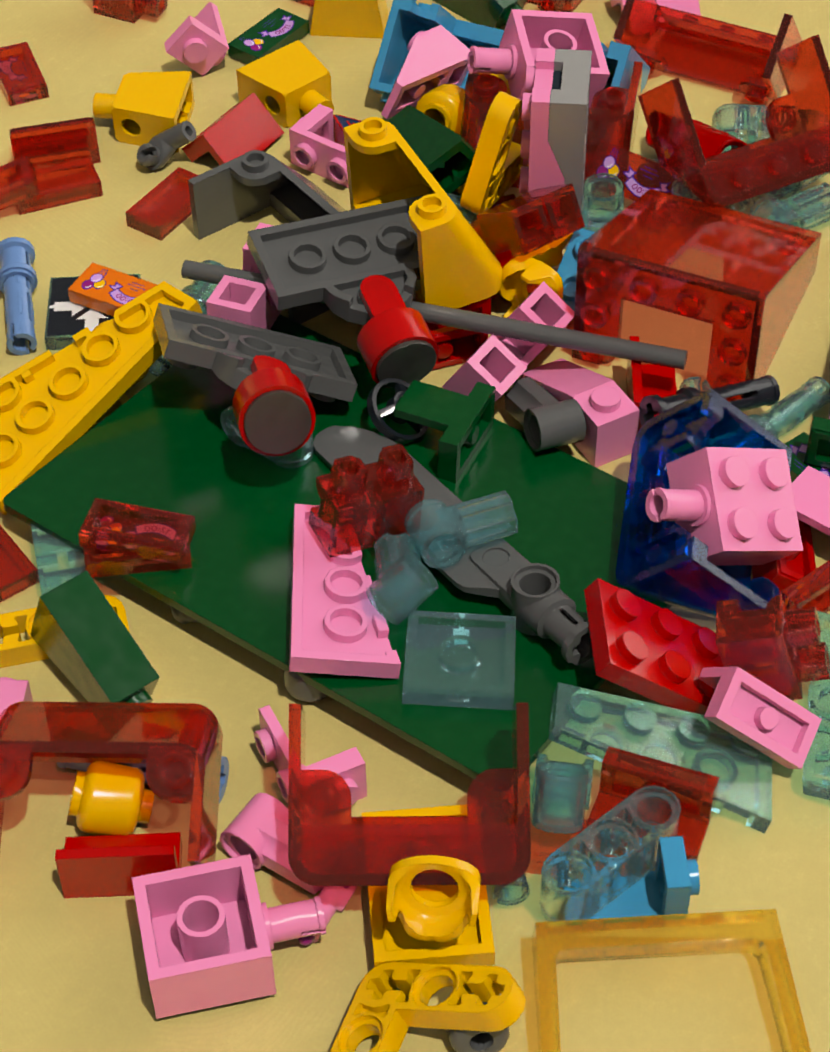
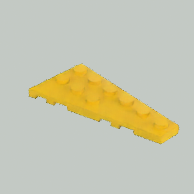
[0,281,203,515]

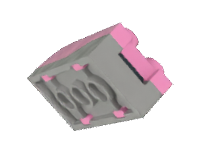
[519,48,592,249]

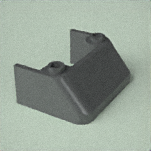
[188,150,346,324]

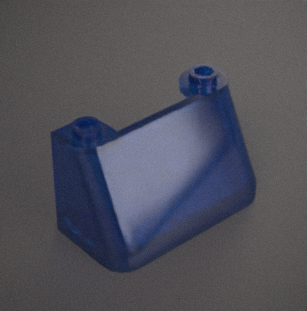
[615,388,792,628]

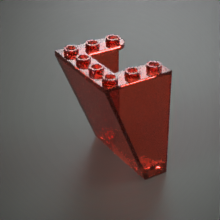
[572,189,822,402]

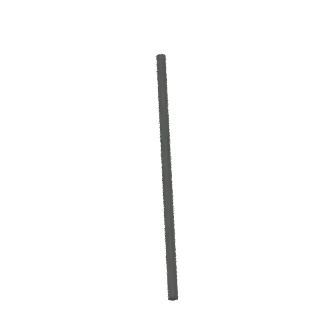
[181,260,688,370]

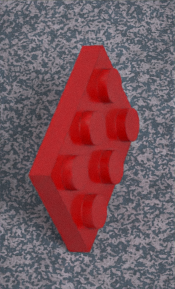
[584,578,726,730]

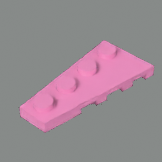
[289,504,401,679]

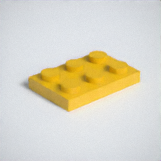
[361,804,495,967]

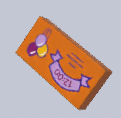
[68,263,157,317]

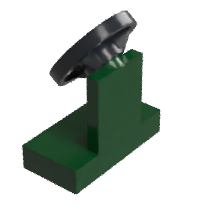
[367,378,496,483]

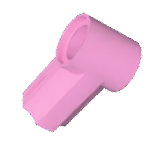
[220,793,342,894]

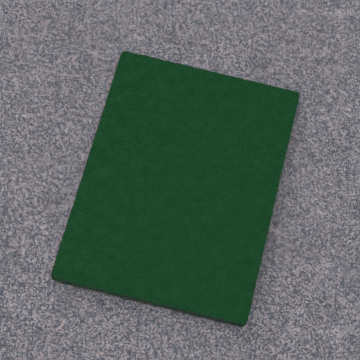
[3,314,706,792]

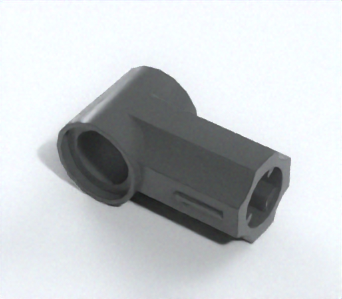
[505,377,586,452]

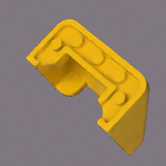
[343,117,503,309]

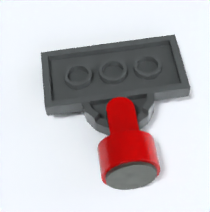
[247,195,439,388]
[153,303,358,457]

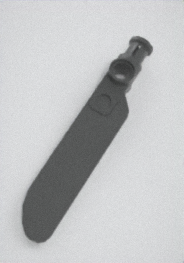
[313,425,593,665]

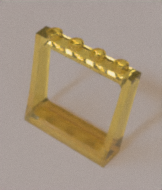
[531,909,811,1052]

